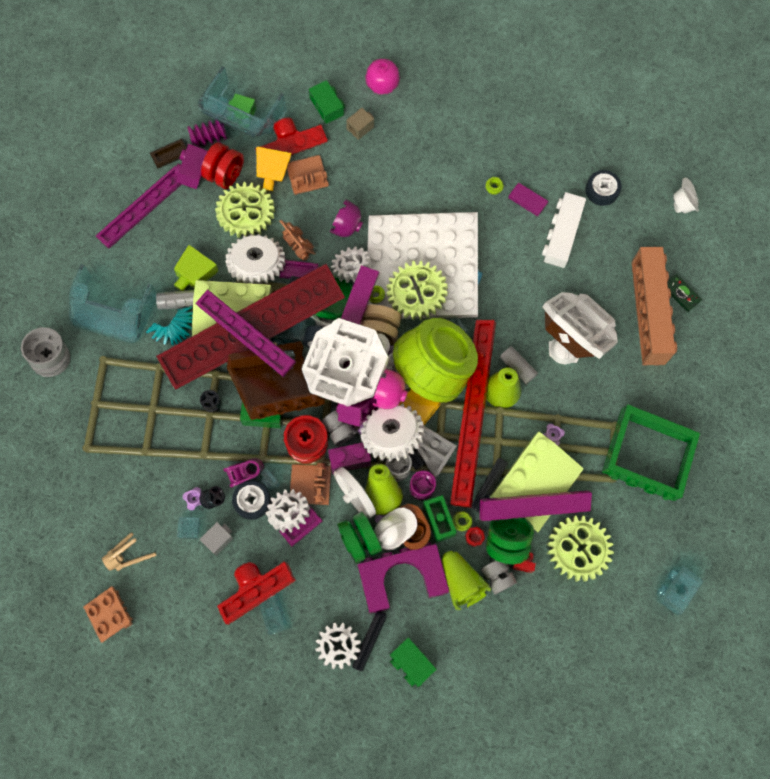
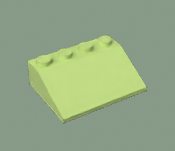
[192,280,273,336]
[490,432,583,532]

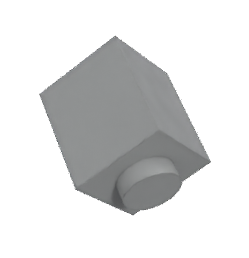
[199,522,233,556]

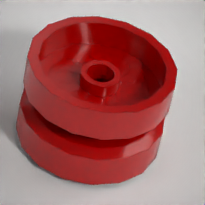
[201,142,244,190]
[284,415,328,464]

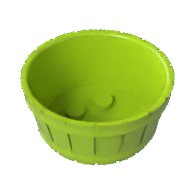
[393,318,478,403]

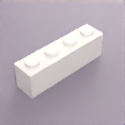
[542,192,586,268]

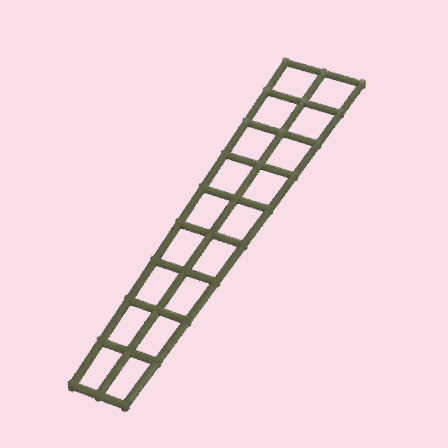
[82,356,618,483]

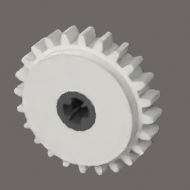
[226,234,285,284]
[361,404,425,462]

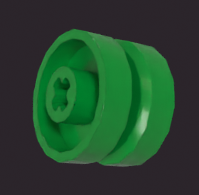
[337,511,382,564]
[486,517,534,565]

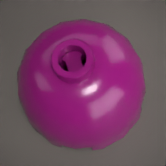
[330,199,363,237]

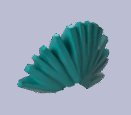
[146,306,193,345]

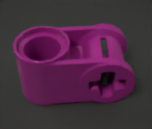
[223,458,264,487]

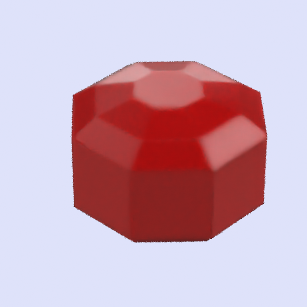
[465,526,485,547]

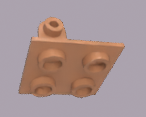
[287,155,329,195]
[280,220,316,261]
[290,463,331,505]
[84,586,133,643]

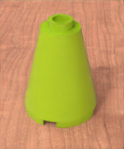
[486,368,521,408]
[364,464,403,515]
[441,550,491,610]

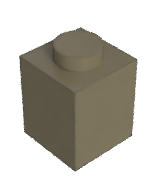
[346,108,374,140]

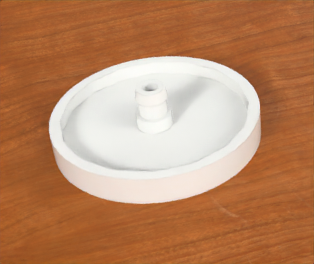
[334,467,376,519]

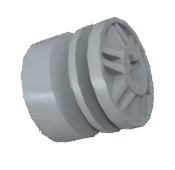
[21,327,71,377]

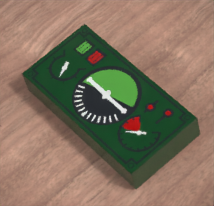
[667,274,702,312]

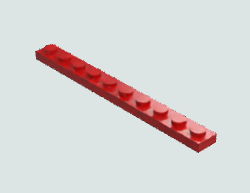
[450,320,496,507]

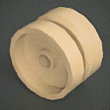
[360,305,401,345]

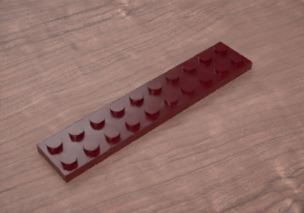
[156,264,345,390]

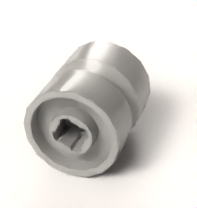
[321,411,357,446]
[386,454,412,482]
[481,561,518,595]

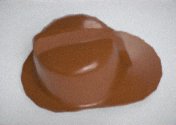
[400,504,431,550]

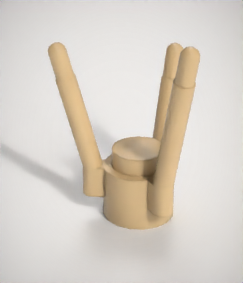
[102,533,157,571]

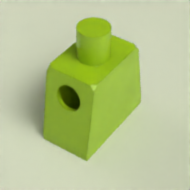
[174,245,219,291]

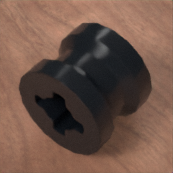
[200,390,221,413]
[199,486,225,509]

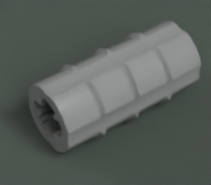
[156,290,194,310]
[500,346,538,385]

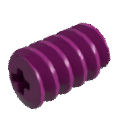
[187,118,227,147]

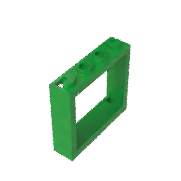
[602,404,700,502]

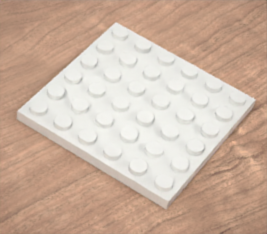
[368,212,478,319]

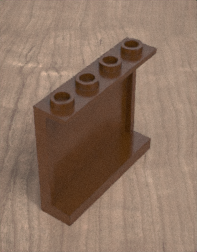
[227,341,326,420]

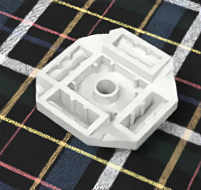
[542,292,618,359]
[302,318,390,406]

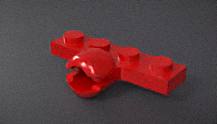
[255,117,328,155]
[217,562,296,625]

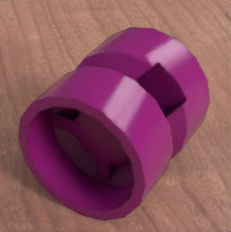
[409,471,436,501]

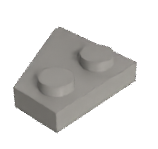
[417,426,457,479]

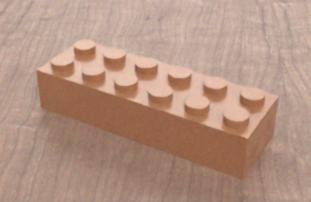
[632,247,677,365]

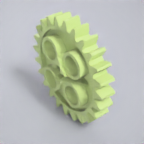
[215,182,275,238]
[386,261,448,320]
[547,516,614,582]

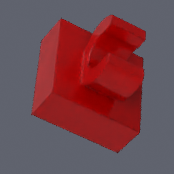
[512,553,536,573]

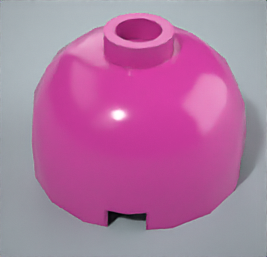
[365,58,400,94]
[373,368,408,410]

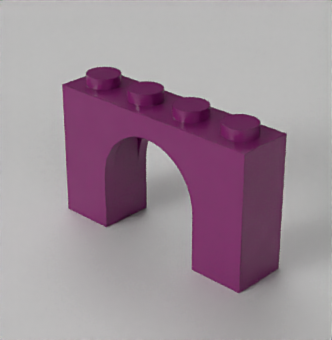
[358,542,449,614]

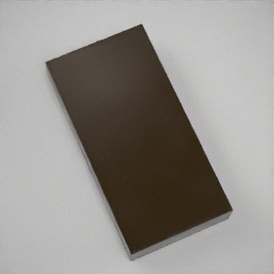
[150,139,187,169]

